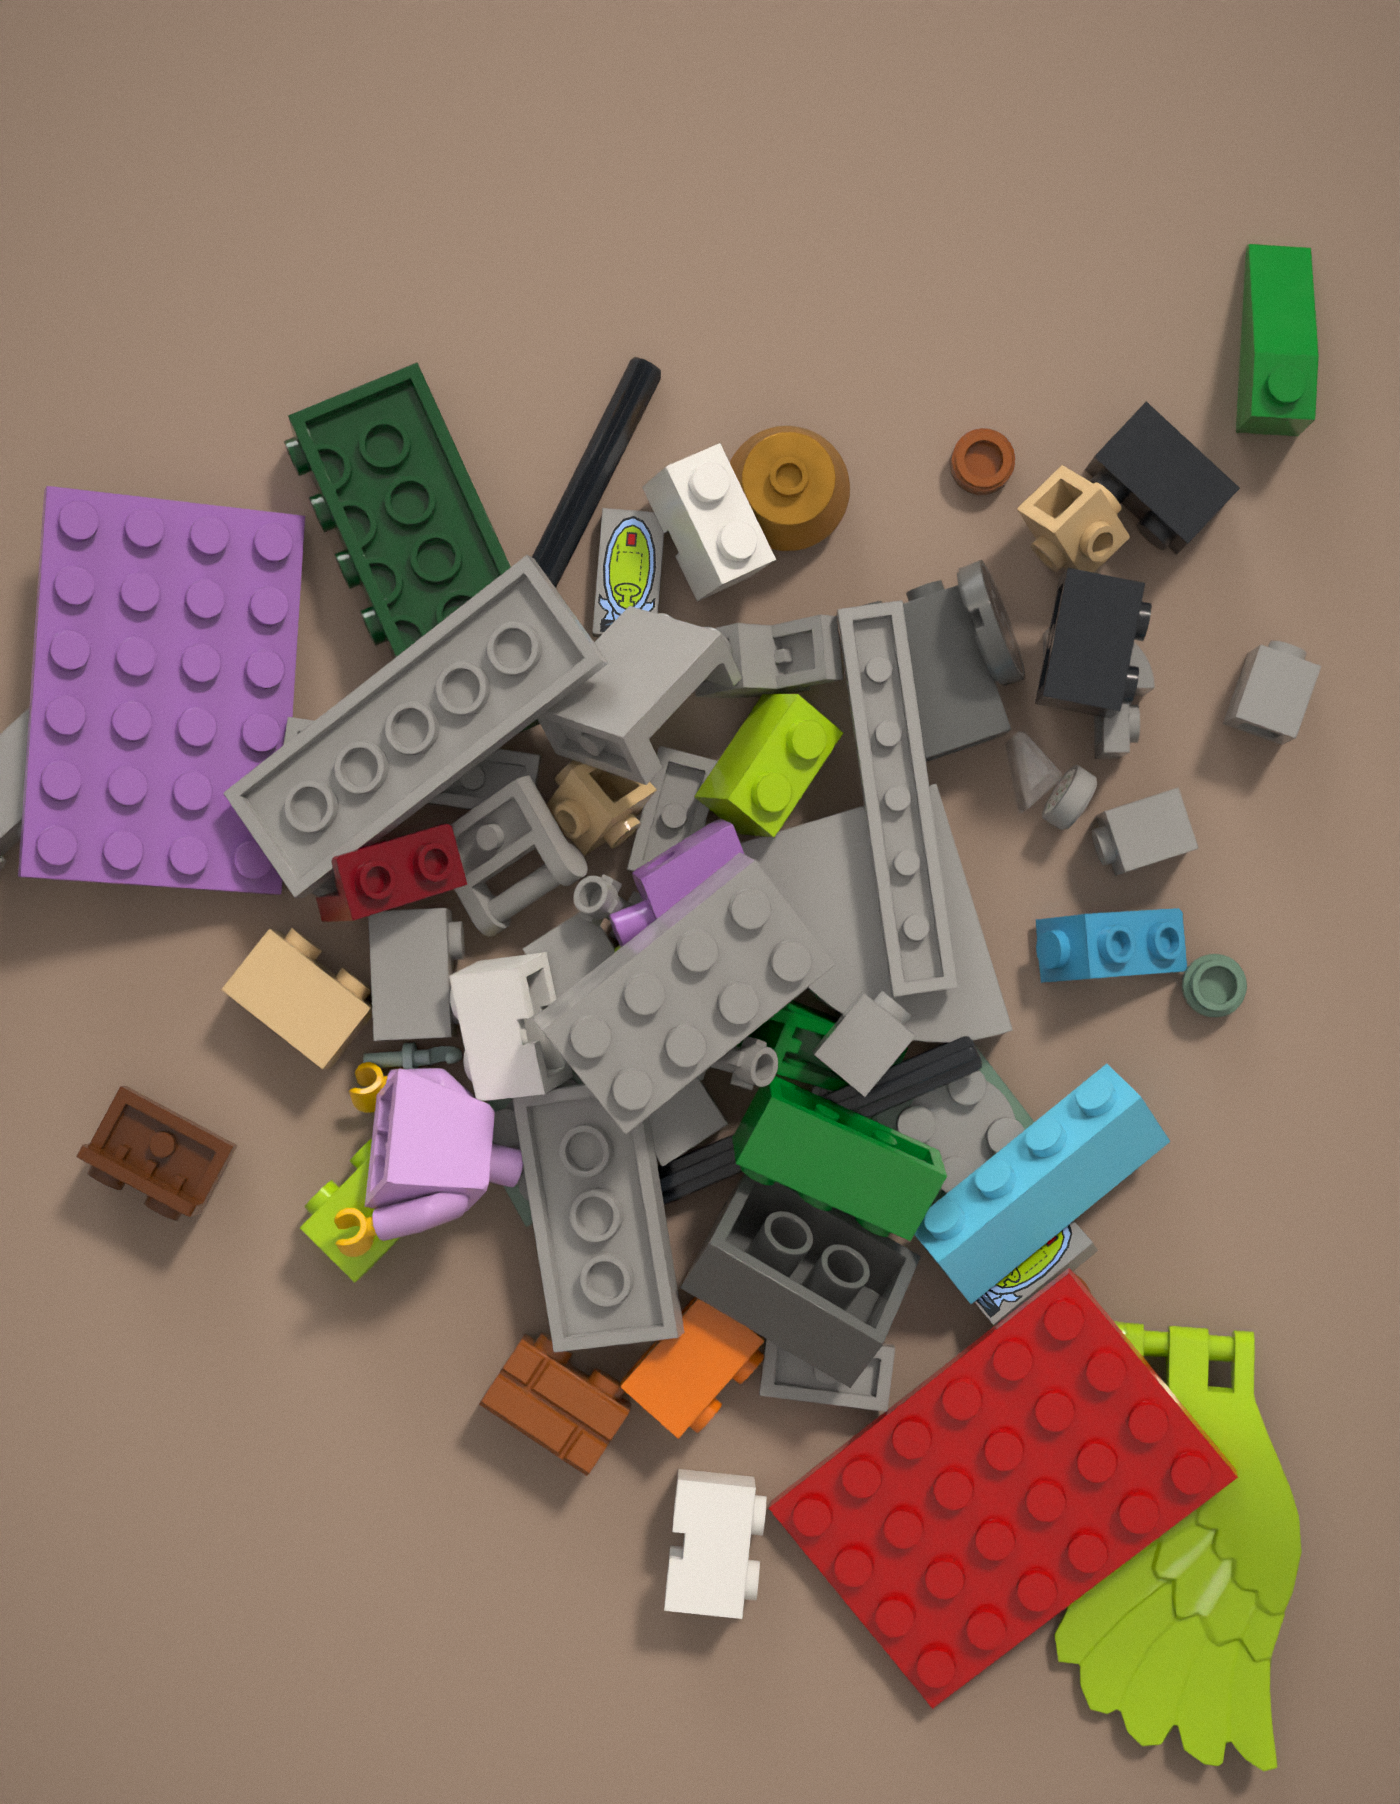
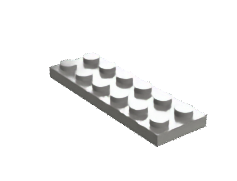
[224,555,609,898]

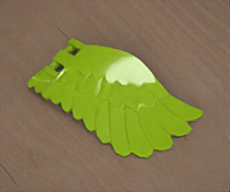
[1054,1321,1302,1772]

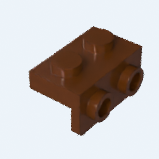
[76,1086,238,1221]

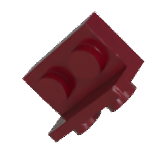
[315,824,468,922]

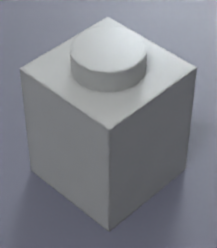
[1223,641,1321,745]
[1092,787,1199,876]
[813,991,916,1097]

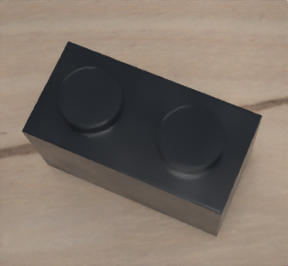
[1085,401,1240,555]
[1035,568,1152,719]

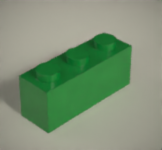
[732,1076,947,1241]

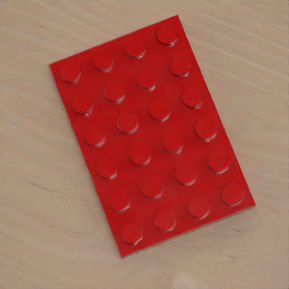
[768,1268,1238,1709]

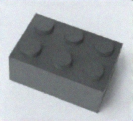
[680,1174,921,1388]

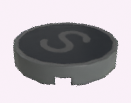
[957,560,1025,686]

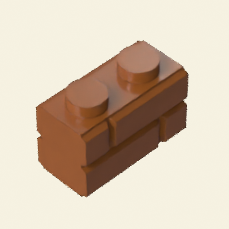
[479,1332,631,1476]

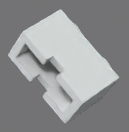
[642,443,776,601]
[449,952,573,1101]
[664,1469,767,1619]

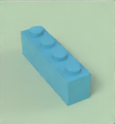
[914,1064,1171,1304]

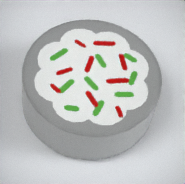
[1042,764,1097,830]

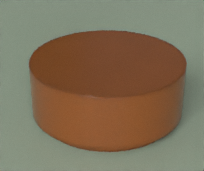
[950,428,1015,495]

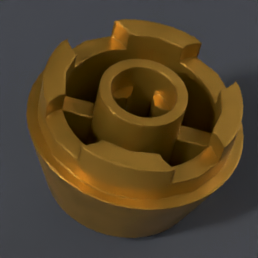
[730,426,850,551]

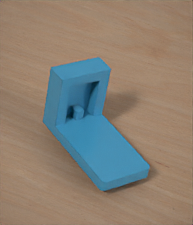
[1035,908,1187,983]

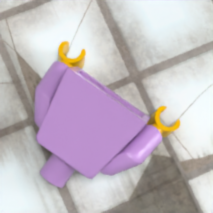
[334,1062,523,1257]

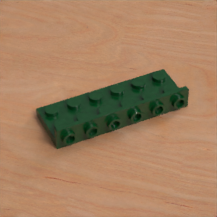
[284,362,540,733]

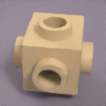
[1017,465,1130,573]
[546,760,657,855]

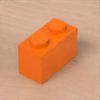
[620,1296,765,1439]

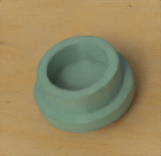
[1182,954,1247,1017]

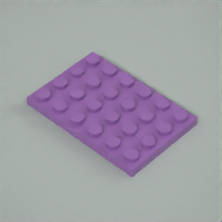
[18,486,305,895]

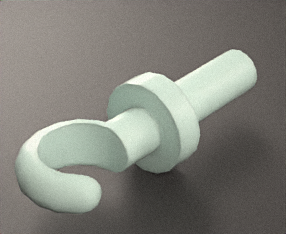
[363,1042,462,1069]

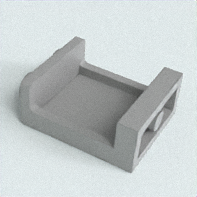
[537,606,742,785]

